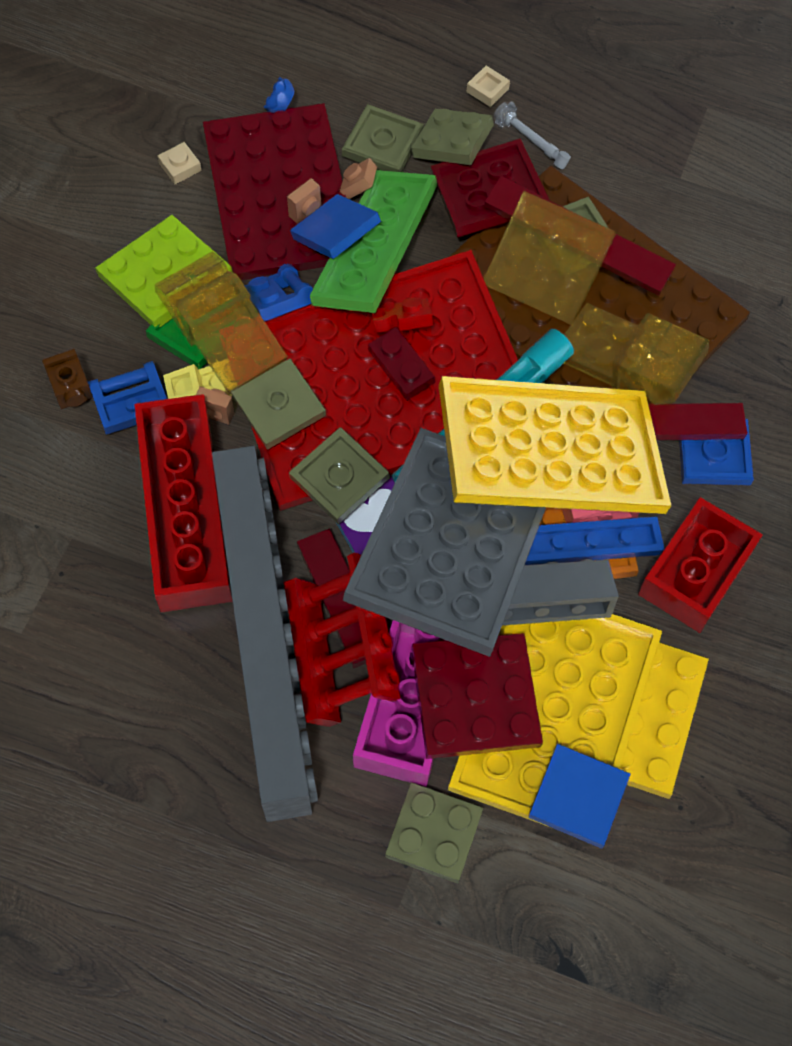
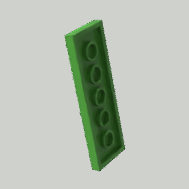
[310,170,437,313]

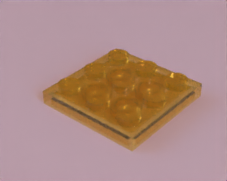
[484,191,616,326]

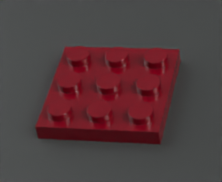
[431,138,549,237]
[411,633,543,759]

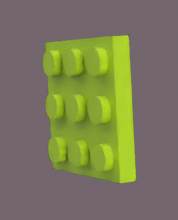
[95,215,233,328]

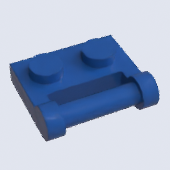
[240,264,313,322]
[88,361,167,435]

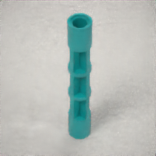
[392,329,574,482]

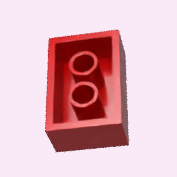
[638,497,763,633]

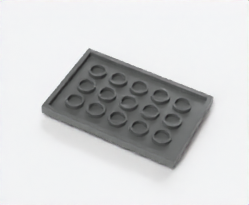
[343,428,546,657]

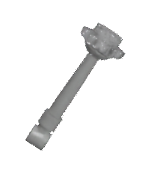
[494,101,571,169]

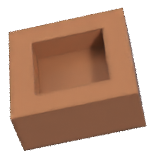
[340,158,377,199]
[287,178,321,224]
[196,386,234,425]

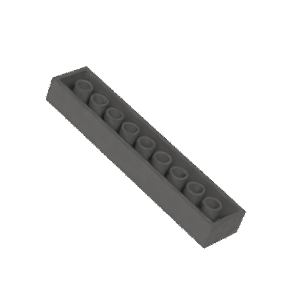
[212,446,318,822]

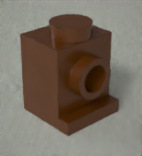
[42,349,93,410]

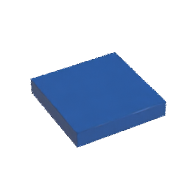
[290,194,381,259]
[679,419,754,485]
[528,744,631,849]

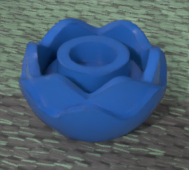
[263,77,295,113]

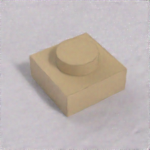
[467,66,510,107]
[157,142,202,184]

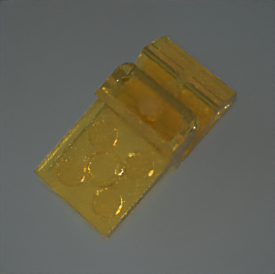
[155,251,288,395]
[564,303,710,405]

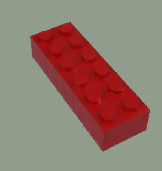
[134,394,233,612]

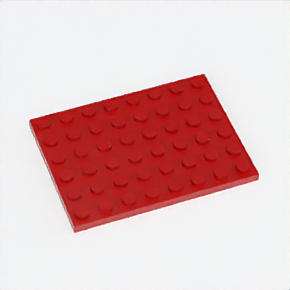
[219,250,518,511]

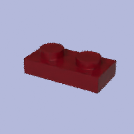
[368,327,435,401]

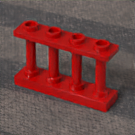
[284,552,400,727]

